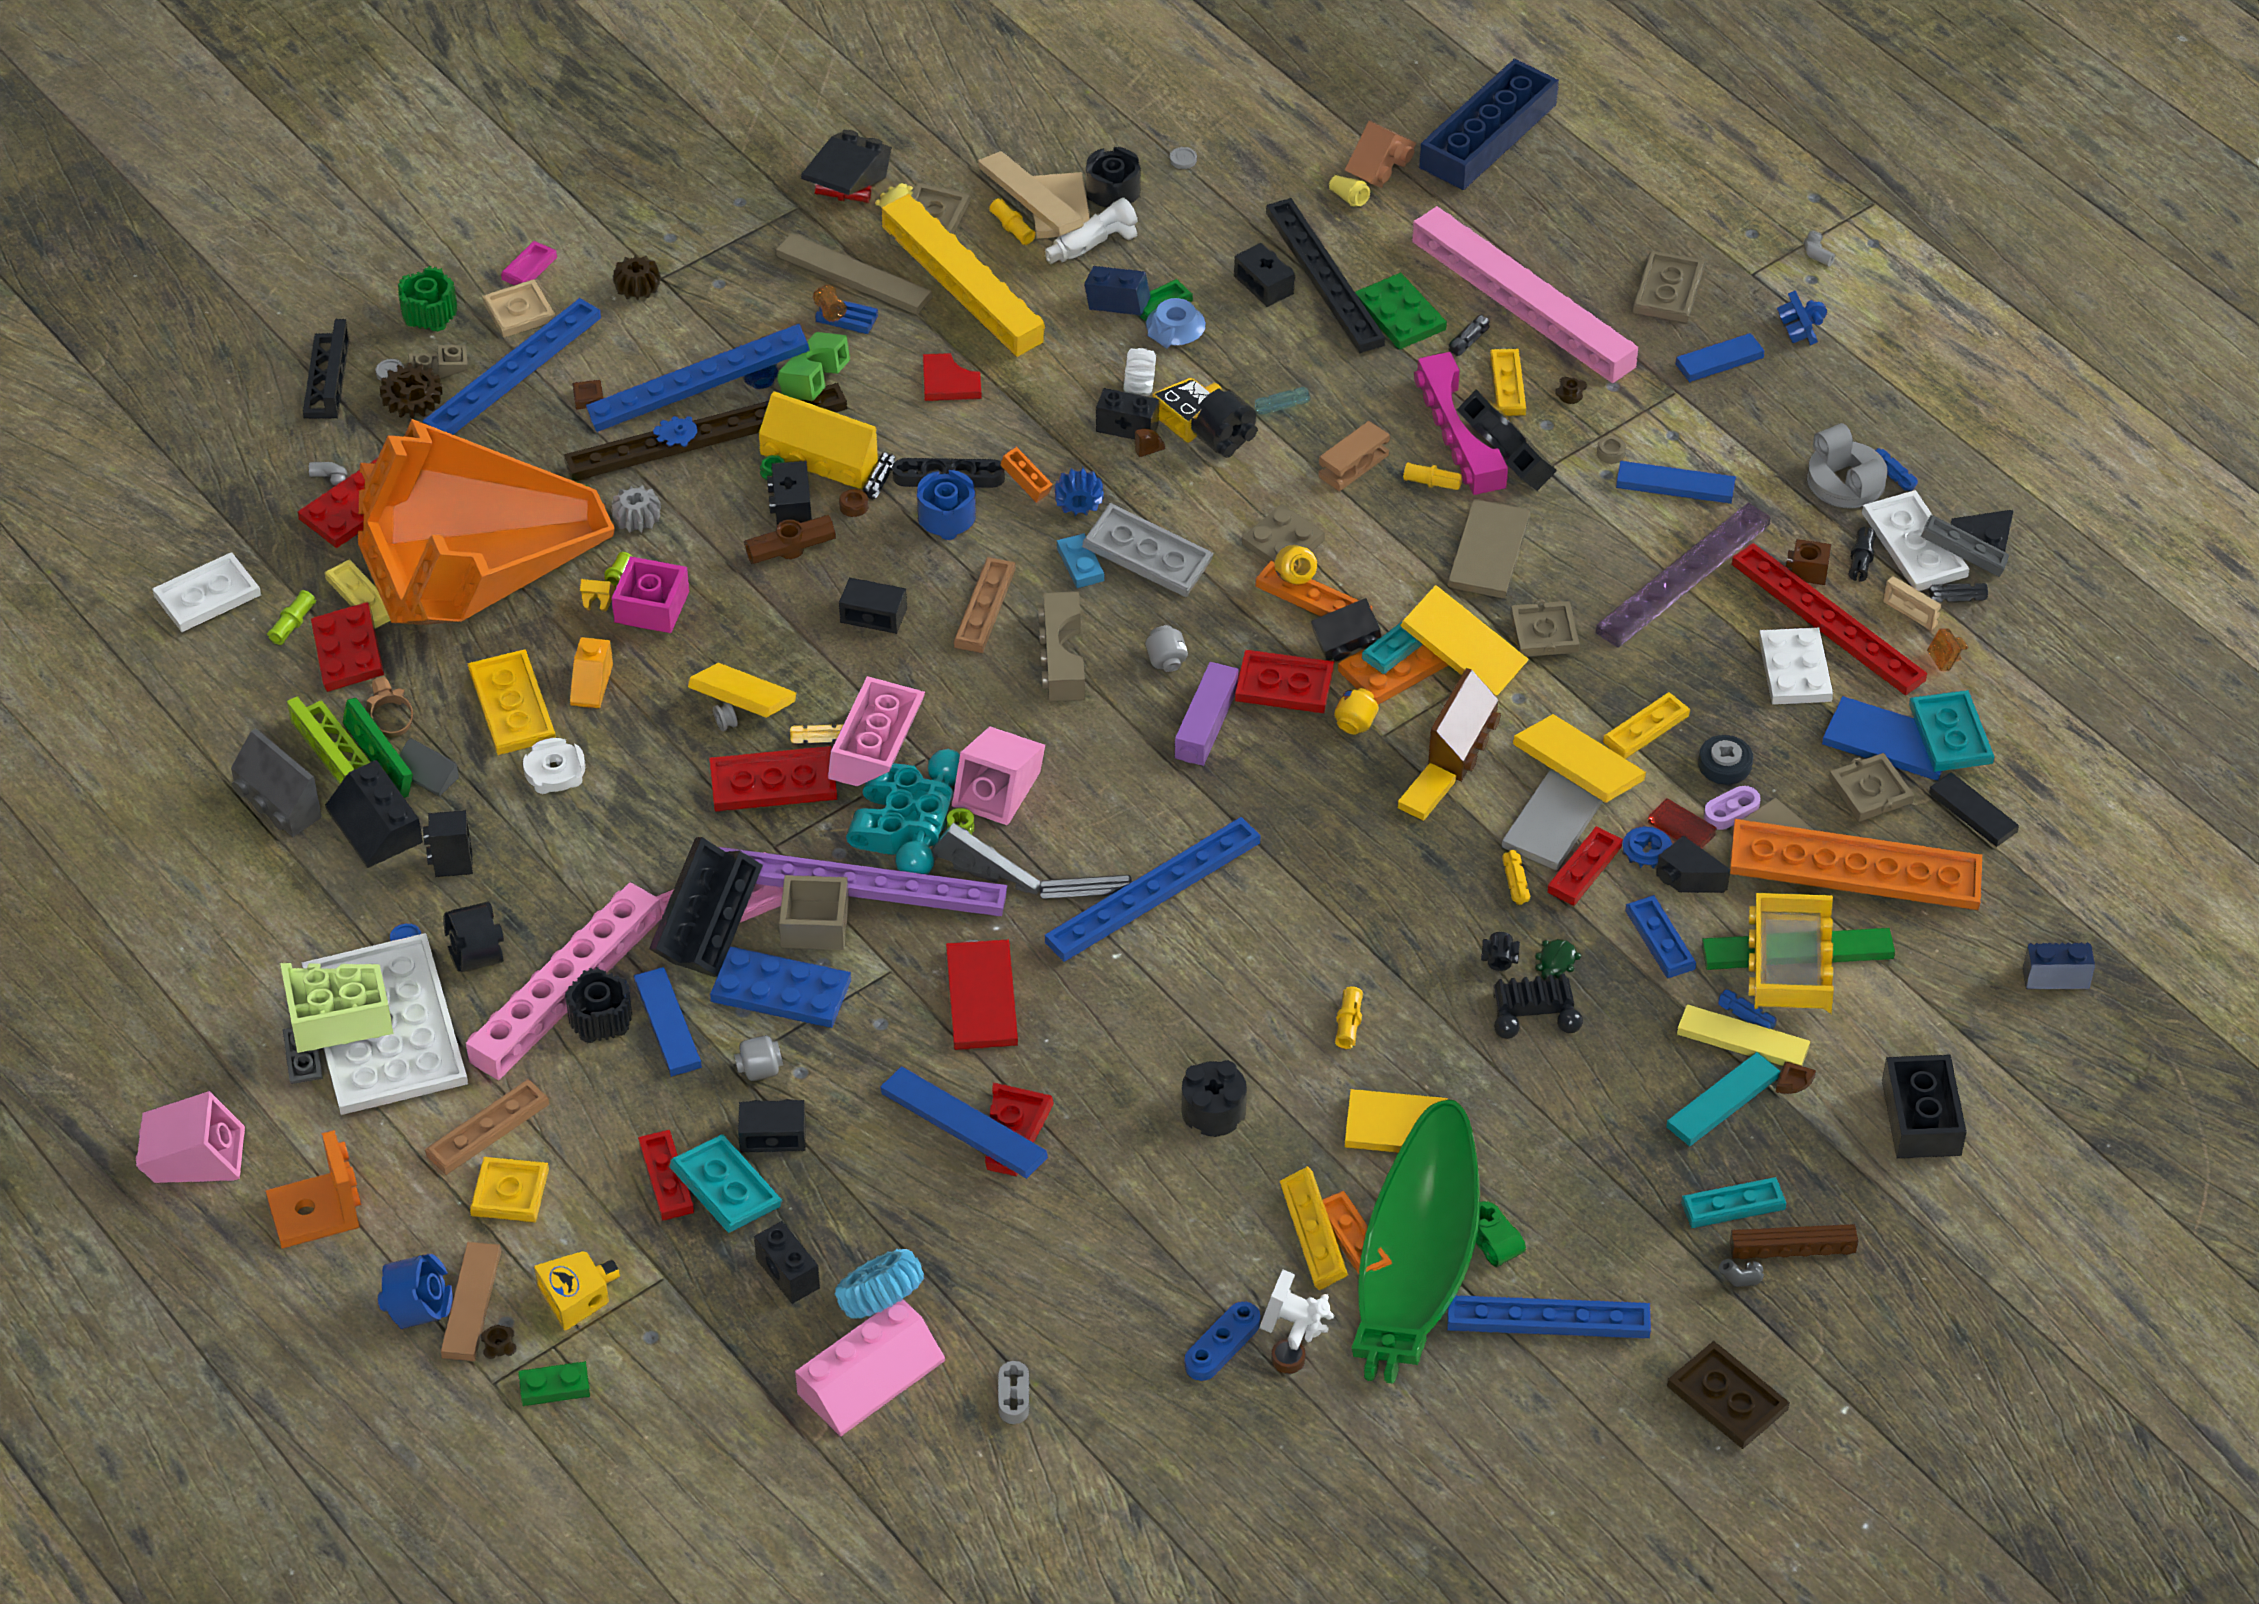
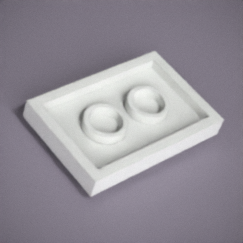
[153,552,261,632]
[1759,628,1833,705]

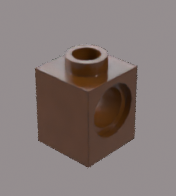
[1786,539,1831,585]

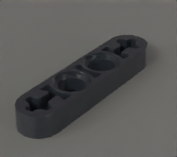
[892,458,1005,488]

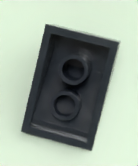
[801,130,892,195]

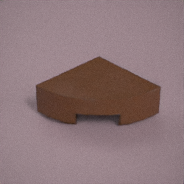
[1135,429,1165,458]
[1775,1062,1816,1094]

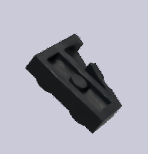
[1950,510,2014,552]

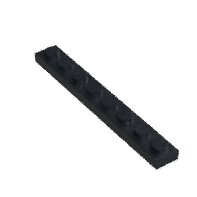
[1266,198,1385,354]

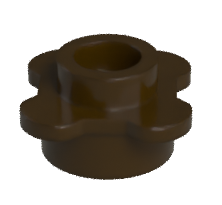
[1555,377,1587,404]
[481,1325,517,1359]

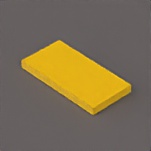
[1400,585,1529,697]
[467,649,556,755]
[1513,714,1646,803]

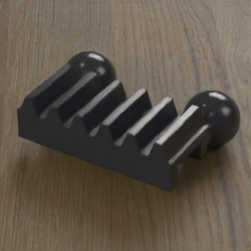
[1493,974,1583,1039]

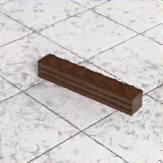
[1730,1224,1858,1259]

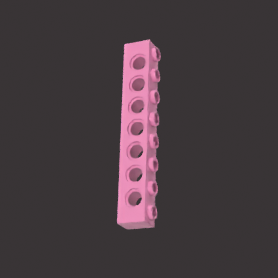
[466,882,662,1081]

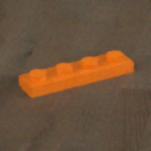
[1255,561,1373,616]

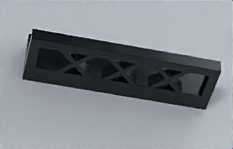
[303,319,350,419]

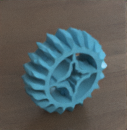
[835,1249,924,1319]

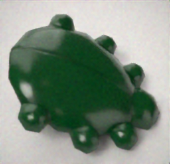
[1535,939,1581,980]

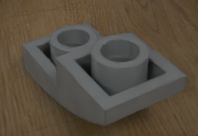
[282,1028,323,1084]

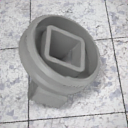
[1807,423,1887,509]

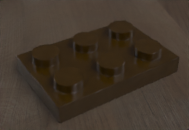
[1667,1341,1790,1449]

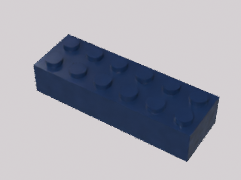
[1419,58,1559,190]

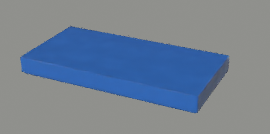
[1822,696,1943,781]

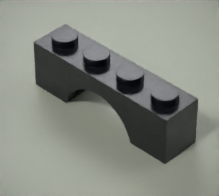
[1457,389,1557,491]

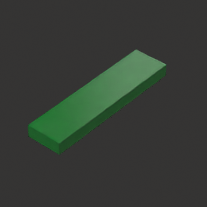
[342,698,413,798]

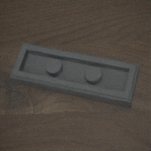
[1921,515,2009,577]

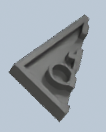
[931,823,1040,895]

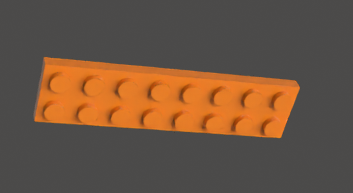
[1729,819,1982,910]

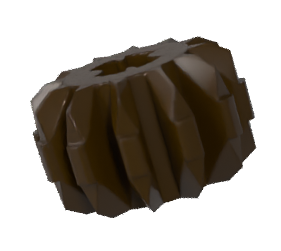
[613,254,661,300]

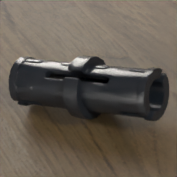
[1849,527,1876,582]

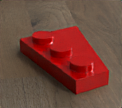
[985,1082,1054,1177]

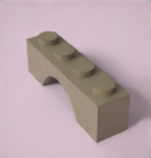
[1038,591,1085,701]

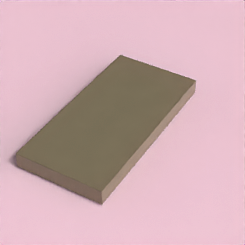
[1448,499,1531,599]

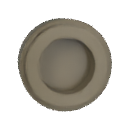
[1597,436,1626,464]

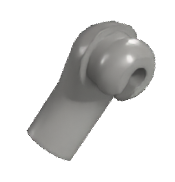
[309,462,347,485]

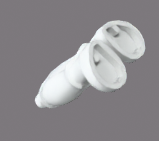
[1045,198,1138,264]

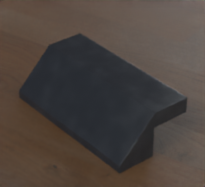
[649,837,763,977]

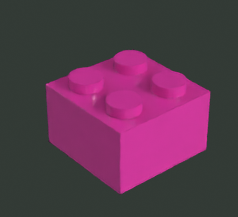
[612,556,689,633]

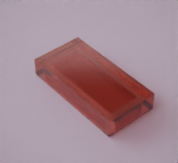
[1648,798,1717,848]

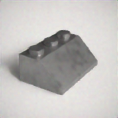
[231,728,322,837]

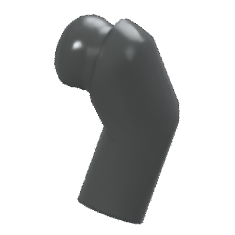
[1719,1259,1764,1287]

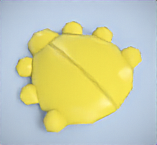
[875,183,913,208]

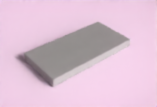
[1082,503,1214,597]
[1502,769,1603,871]

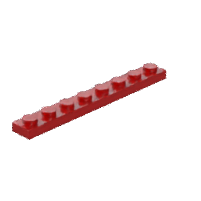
[1732,543,1927,696]

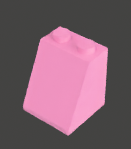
[951,727,1045,825]
[136,1091,245,1183]

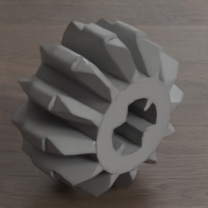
[611,485,661,533]

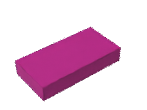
[501,241,557,286]

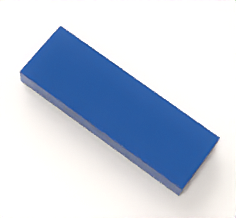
[1676,333,1765,382]
[1625,895,1696,979]

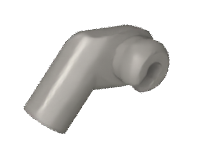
[1804,231,1835,266]

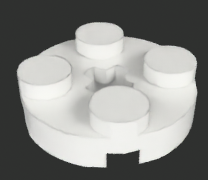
[523,738,585,794]

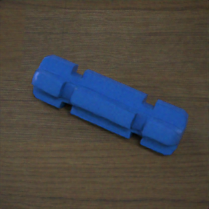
[1875,448,1918,492]
[1718,989,1777,1030]

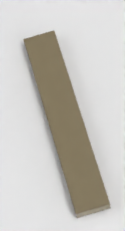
[776,233,932,315]

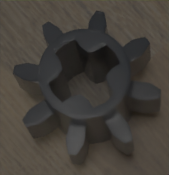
[1481,932,1520,971]

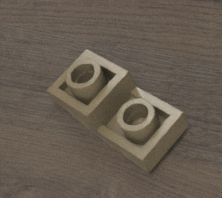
[408,345,468,378]

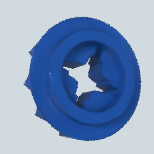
[1623,827,1672,869]

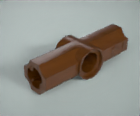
[744,515,836,564]

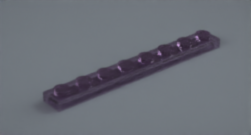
[1596,503,1771,648]

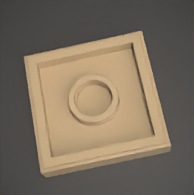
[482,279,555,338]

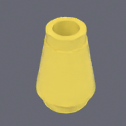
[1329,175,1370,207]

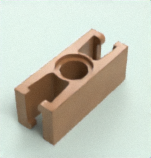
[1318,421,1390,492]

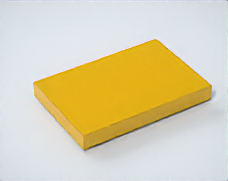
[688,663,797,718]
[1345,1089,1447,1153]

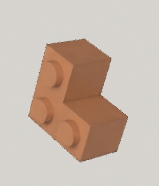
[1345,121,1416,188]

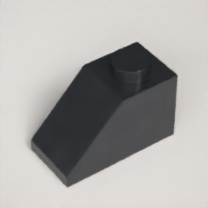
[1656,835,1731,893]

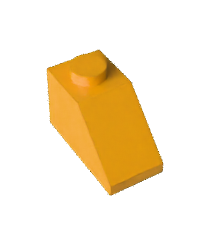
[570,637,613,709]

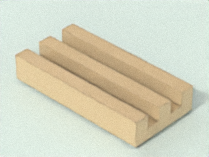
[1883,576,1941,631]

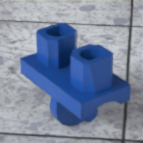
[1777,290,1827,345]

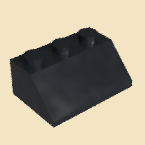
[325,760,423,868]

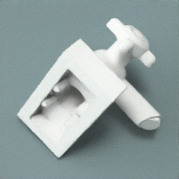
[1259,1269,1334,1350]

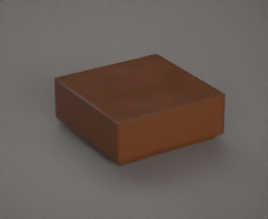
[572,379,603,410]

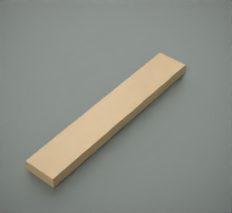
[978,151,1084,236]

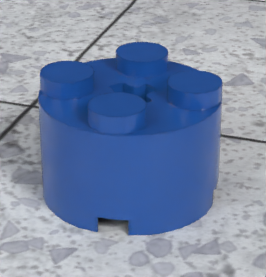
[917,470,976,540]
[378,1254,453,1329]

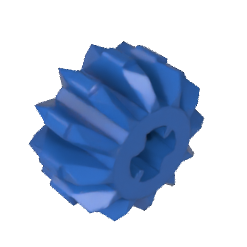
[1054,467,1104,516]

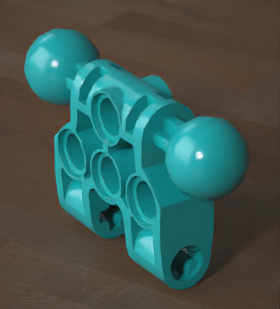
[846,748,960,875]

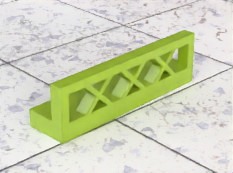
[287,696,370,784]

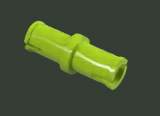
[267,590,316,645]

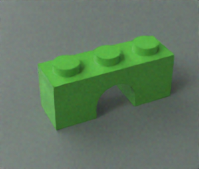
[778,332,850,401]

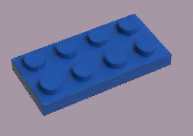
[710,946,851,1028]

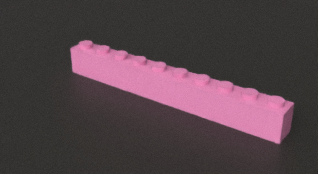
[1412,206,1638,384]

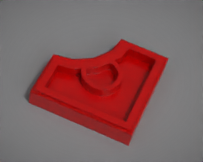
[923,353,982,401]

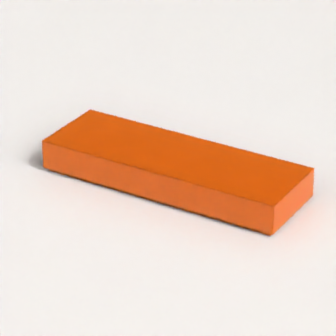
[1322,1191,1392,1274]

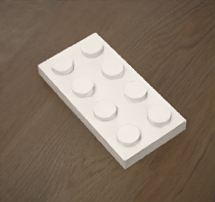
[1862,490,1969,591]

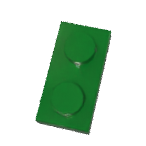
[518,1361,590,1406]

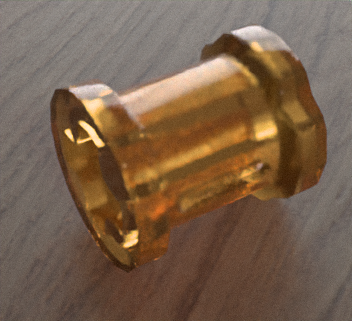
[813,285,847,322]

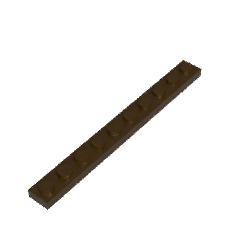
[564,383,848,481]

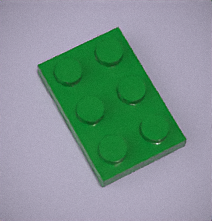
[1355,272,1447,350]

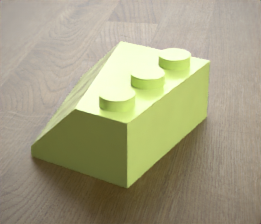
[280,963,394,1053]

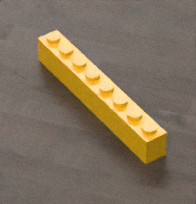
[882,194,1045,357]

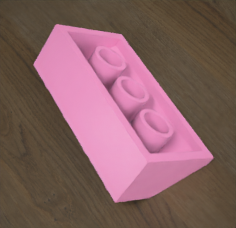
[828,676,925,786]
[795,1299,945,1437]

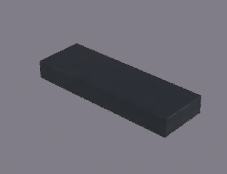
[1929,772,2019,847]

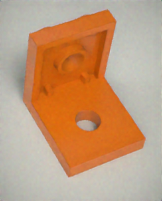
[265,1130,361,1249]

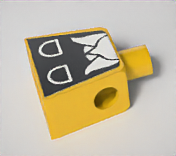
[1152,378,1222,443]

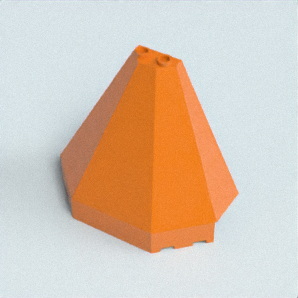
[358,419,615,625]

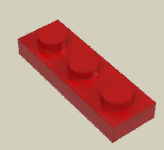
[1547,826,1623,906]
[638,1129,694,1221]

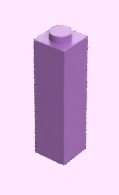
[1175,662,1239,766]

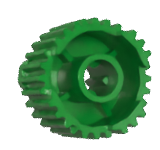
[398,266,457,332]

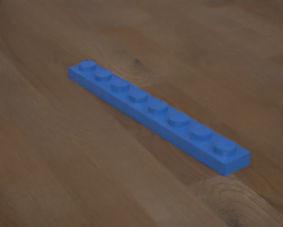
[422,298,601,435]
[586,324,810,432]
[1045,817,1261,962]

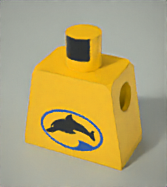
[534,1251,620,1331]

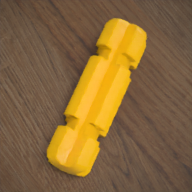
[790,724,844,744]
[1502,850,1530,905]

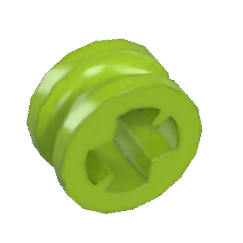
[947,808,974,835]

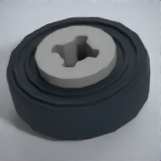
[1698,735,1753,785]

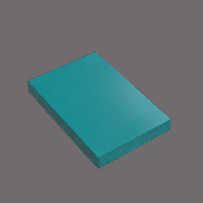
[1909,690,1995,772]
[669,1134,782,1233]

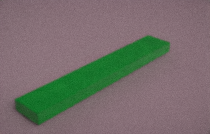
[1701,928,1895,970]

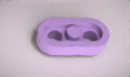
[1704,786,1760,830]

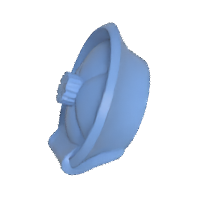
[1146,298,1206,349]

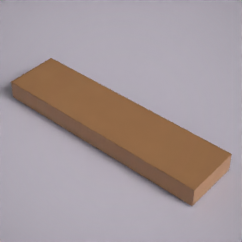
[954,557,1016,653]
[425,1079,549,1175]
[441,1242,501,1361]

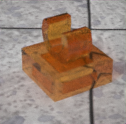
[1927,629,1968,671]

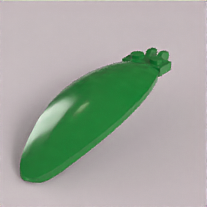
[1351,1099,1480,1384]

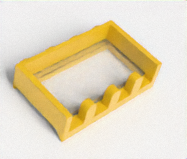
[1748,893,1834,1014]

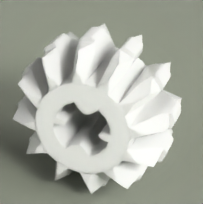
[1124,348,1156,396]

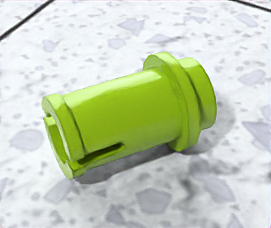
[604,552,633,588]

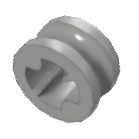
[713,702,738,731]

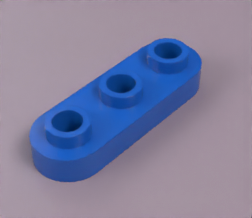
[1185,1302,1260,1381]

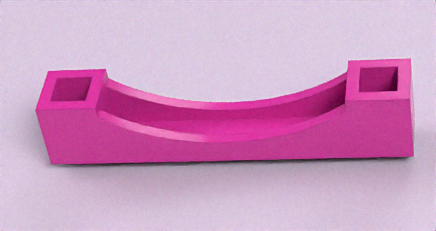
[1414,352,1508,495]

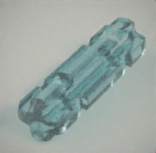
[1254,387,1310,415]

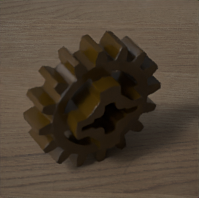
[379,363,443,419]

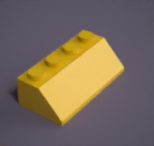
[759,391,878,490]

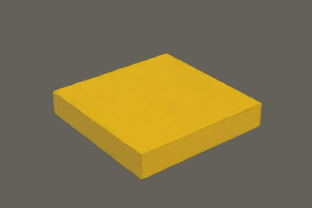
[470,1157,549,1222]

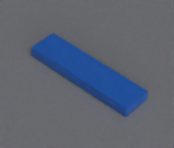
[1616,461,1736,504]
[634,967,702,1077]

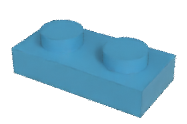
[1057,533,1104,588]

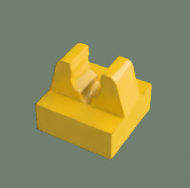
[580,579,615,612]

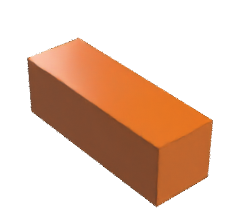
[1000,447,1053,503]

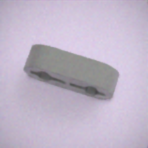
[998,1361,1029,1424]

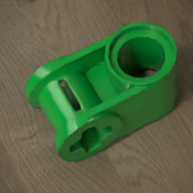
[1475,1201,1526,1267]

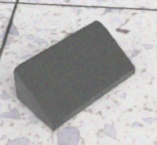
[399,738,459,797]

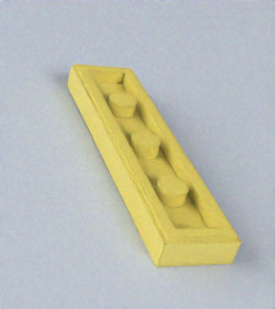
[1677,1004,1810,1066]

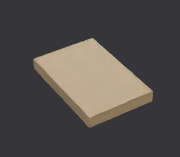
[1032,172,1090,239]

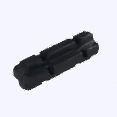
[1448,315,1490,356]
[862,452,895,500]
[1929,583,1988,602]

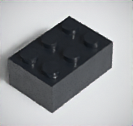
[1882,1054,1967,1159]

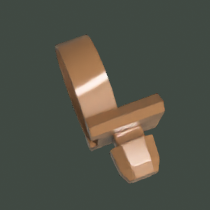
[366,677,413,738]

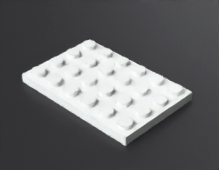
[302,933,468,1115]

